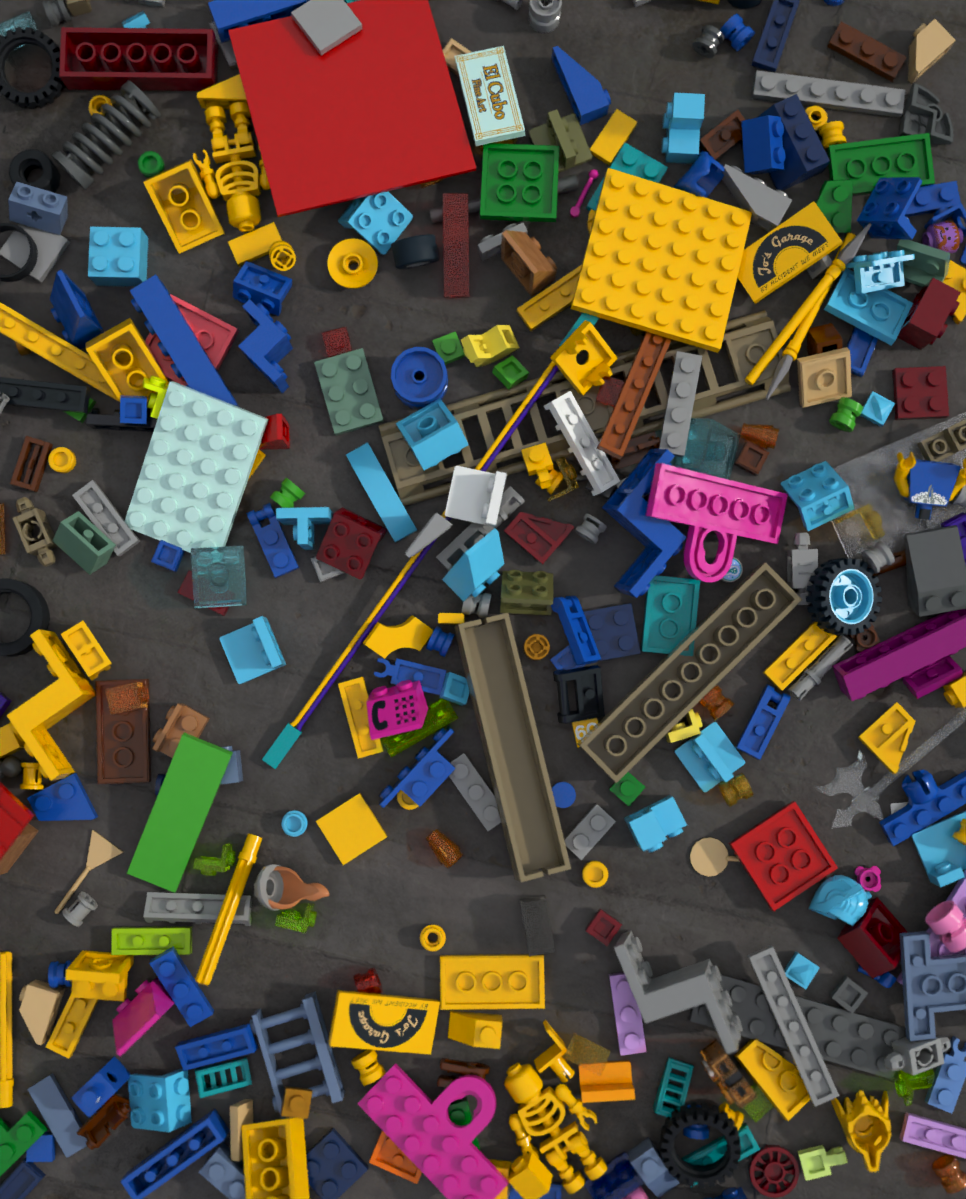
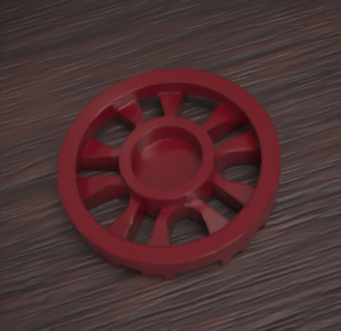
[749,1145,799,1198]

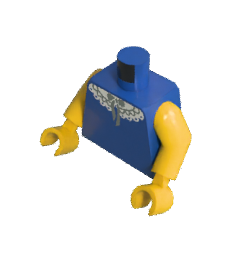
[893,452,966,520]

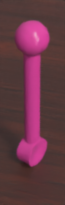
[570,169,598,218]

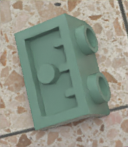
[897,239,950,287]

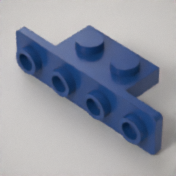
[379,726,456,808]

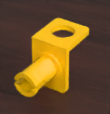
[534,1020,575,1083]

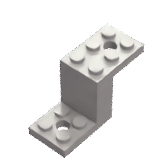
[614,930,743,1054]

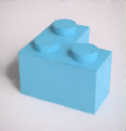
[661,93,705,164]
[624,795,687,853]

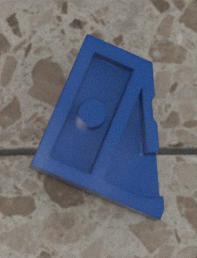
[27,773,98,821]

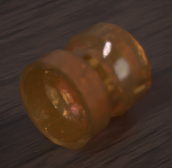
[699,684,734,721]
[932,1154,966,1194]

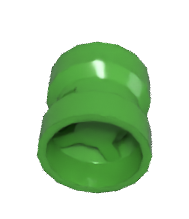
[829,397,864,432]
[270,478,306,508]

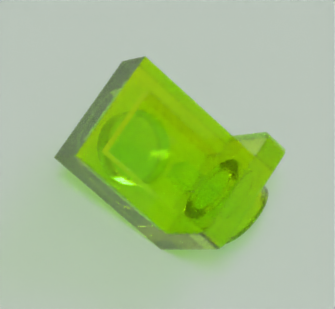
[193,843,235,876]
[895,1068,935,1106]

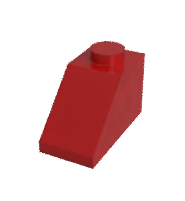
[259,414,290,450]

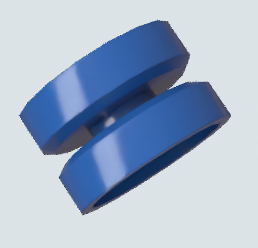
[391,347,448,409]

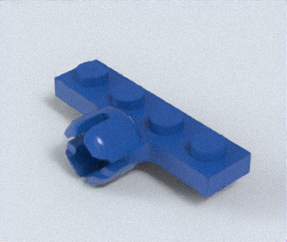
[879,770,966,846]

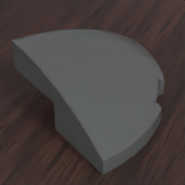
[898,83,953,145]

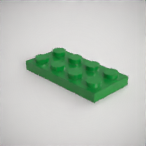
[827,133,935,196]

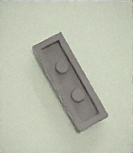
[72,480,140,557]
[449,753,501,831]

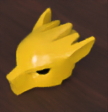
[831,1090,891,1172]

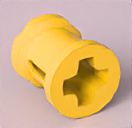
[19,762,44,789]

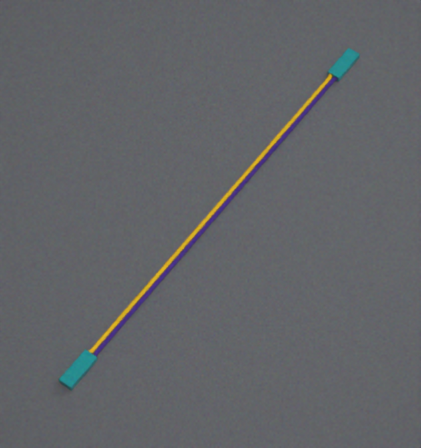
[262,313,599,769]

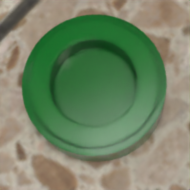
[138,151,165,178]

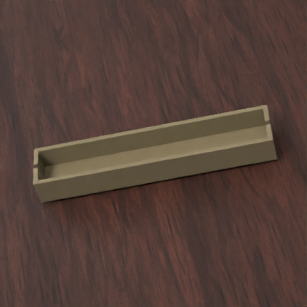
[454,613,571,882]

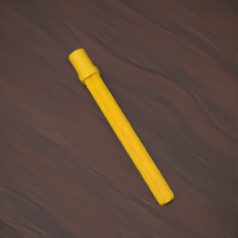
[195,833,263,985]
[0,951,14,1108]

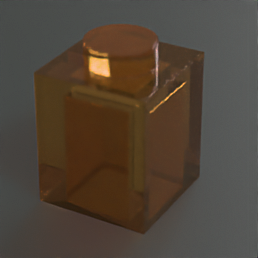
[105,682,149,715]

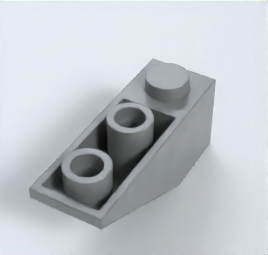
[722,164,792,232]

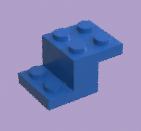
[238,299,293,393]

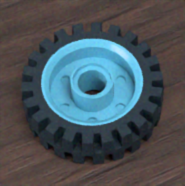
[806,558,882,635]

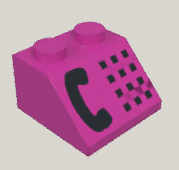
[366,680,428,740]

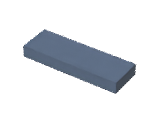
[27,1073,88,1158]

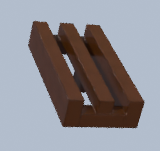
[10,436,53,492]

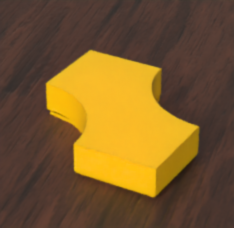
[363,615,434,659]

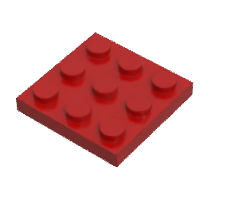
[729,801,838,911]

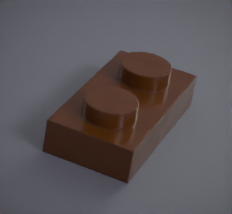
[699,110,745,160]

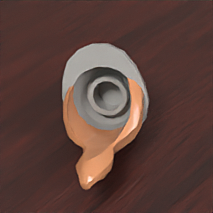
[253,865,330,911]

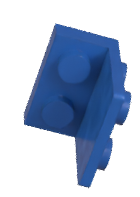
[857,177,922,240]

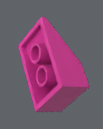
[112,977,175,1056]

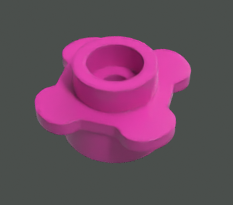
[854,866,881,892]

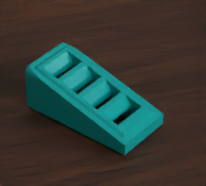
[194,1057,252,1098]
[653,1057,694,1118]

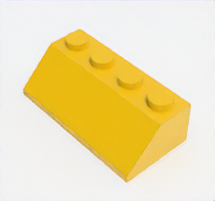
[241,1118,310,1199]

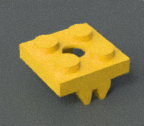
[550,320,618,395]

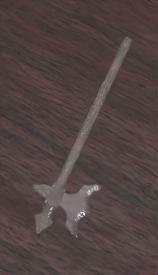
[815,707,966,829]

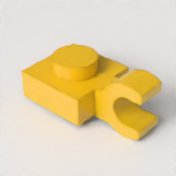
[521,442,554,489]

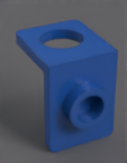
[924,203,966,237]

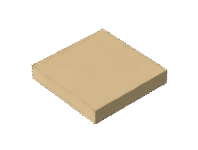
[797,347,852,408]

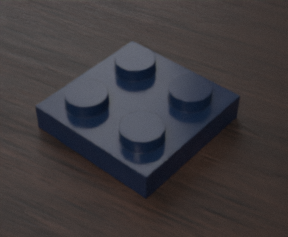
[584,603,641,662]
[306,1127,369,1199]

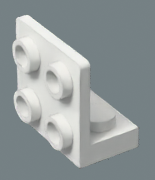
[445,466,507,527]

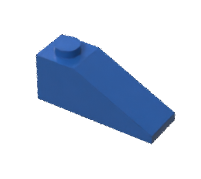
[552,46,611,126]

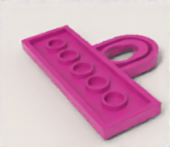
[646,463,788,583]
[357,1063,509,1199]

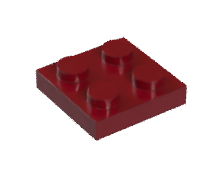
[892,366,949,420]

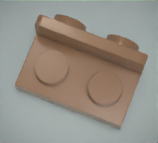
[152,703,210,758]

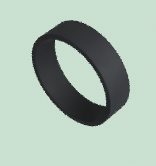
[0,223,38,282]

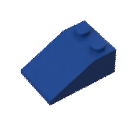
[50,270,104,350]

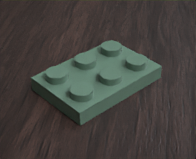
[314,348,384,436]

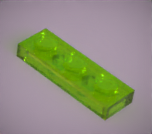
[381,699,458,757]

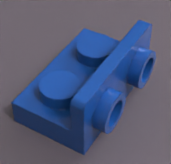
[233,261,293,316]

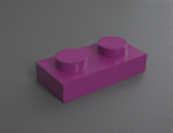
[902,655,963,699]

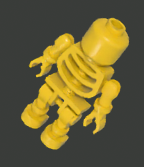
[193,102,270,232]
[504,1062,607,1195]

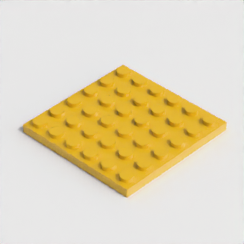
[571,168,752,353]

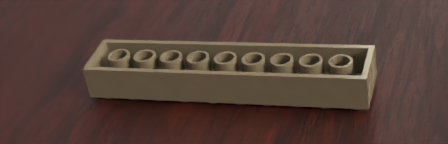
[577,562,802,783]

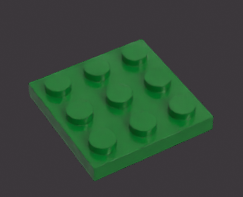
[480,143,559,222]

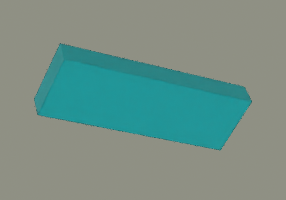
[681,1123,760,1187]

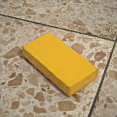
[590,109,637,166]
[228,222,282,267]

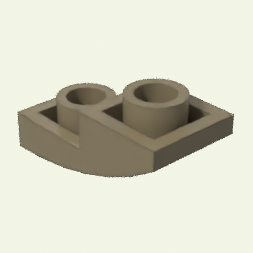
[917,419,966,462]

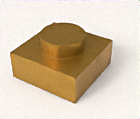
[280,1086,312,1119]

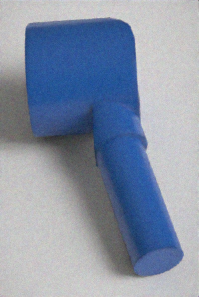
[857,965,897,988]

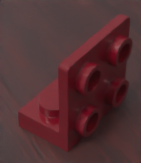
[316,507,388,579]

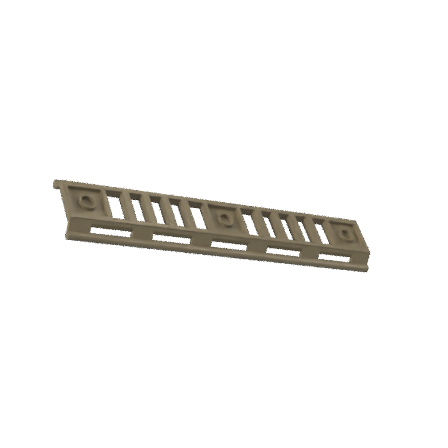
[378,310,791,507]

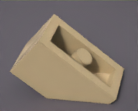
[908,19,956,84]
[19,979,65,1045]

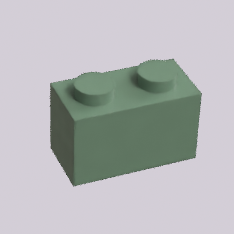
[53,511,116,575]

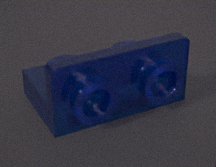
[584,1151,644,1199]

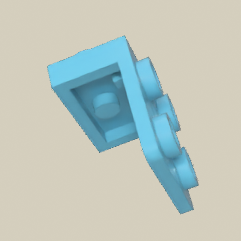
[128,1069,192,1132]

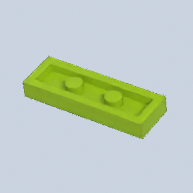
[111,926,192,955]

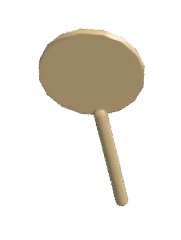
[690,837,740,877]

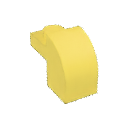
[461,325,520,367]

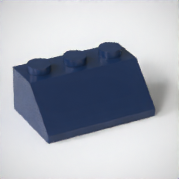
[756,94,830,191]

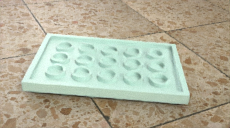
[125,381,269,563]

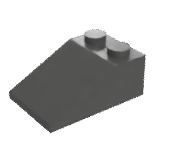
[905,525,966,617]

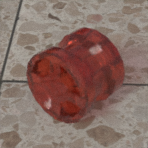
[354,967,383,994]

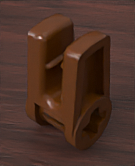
[437,1058,490,1088]

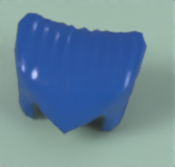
[673,151,725,198]

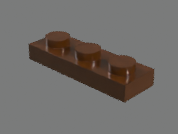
[827,21,907,82]

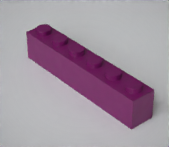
[832,609,966,701]

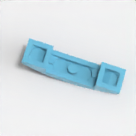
[346,442,418,543]

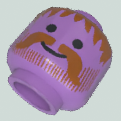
[922,221,963,254]

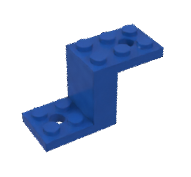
[602,449,687,598]

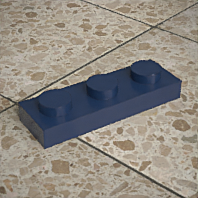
[751,0,800,73]

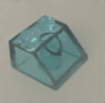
[675,418,740,480]
[191,546,247,608]

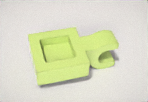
[797,1145,848,1181]

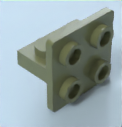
[529,109,592,173]
[500,570,553,615]

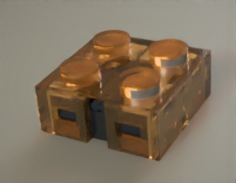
[700,1039,758,1110]

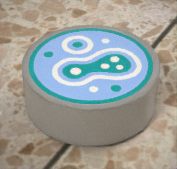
[720,557,743,583]

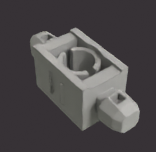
[786,533,818,605]
[884,1035,951,1076]

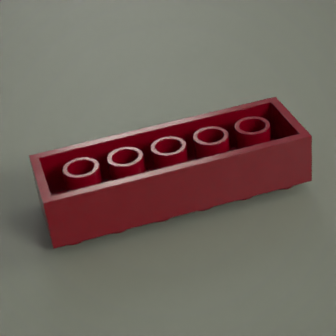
[59,27,219,91]

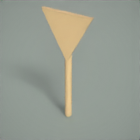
[54,830,123,914]

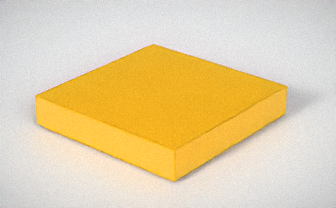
[316,793,388,865]

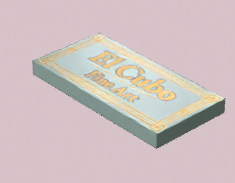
[455,46,525,146]

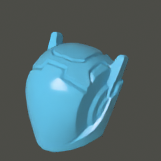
[808,875,872,926]

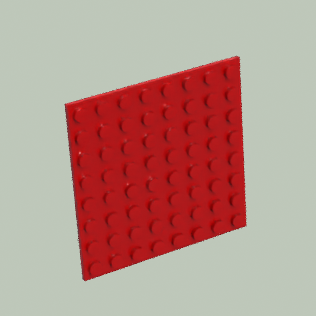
[228,0,477,217]

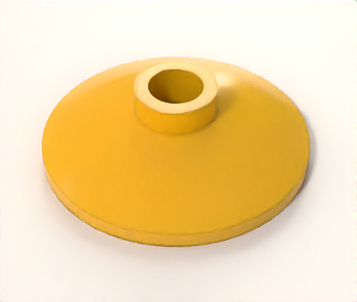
[327,238,378,289]

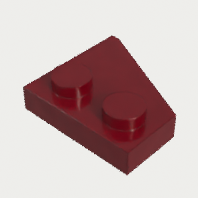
[504,512,575,565]

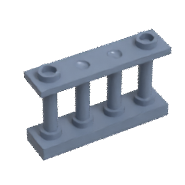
[250,991,345,1119]

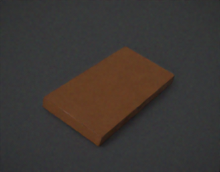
[95,679,151,784]

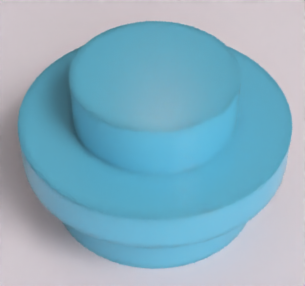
[281,810,308,837]

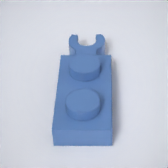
[924,1036,966,1114]

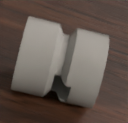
[529,0,562,33]

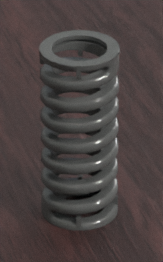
[51,80,161,190]

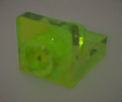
[275,903,317,933]

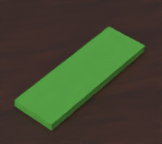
[127,732,233,893]

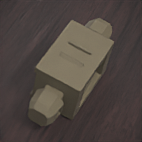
[12,497,57,567]

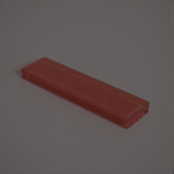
[443,193,469,298]

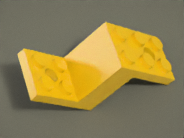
[7,629,96,781]

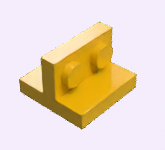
[66,950,134,1001]

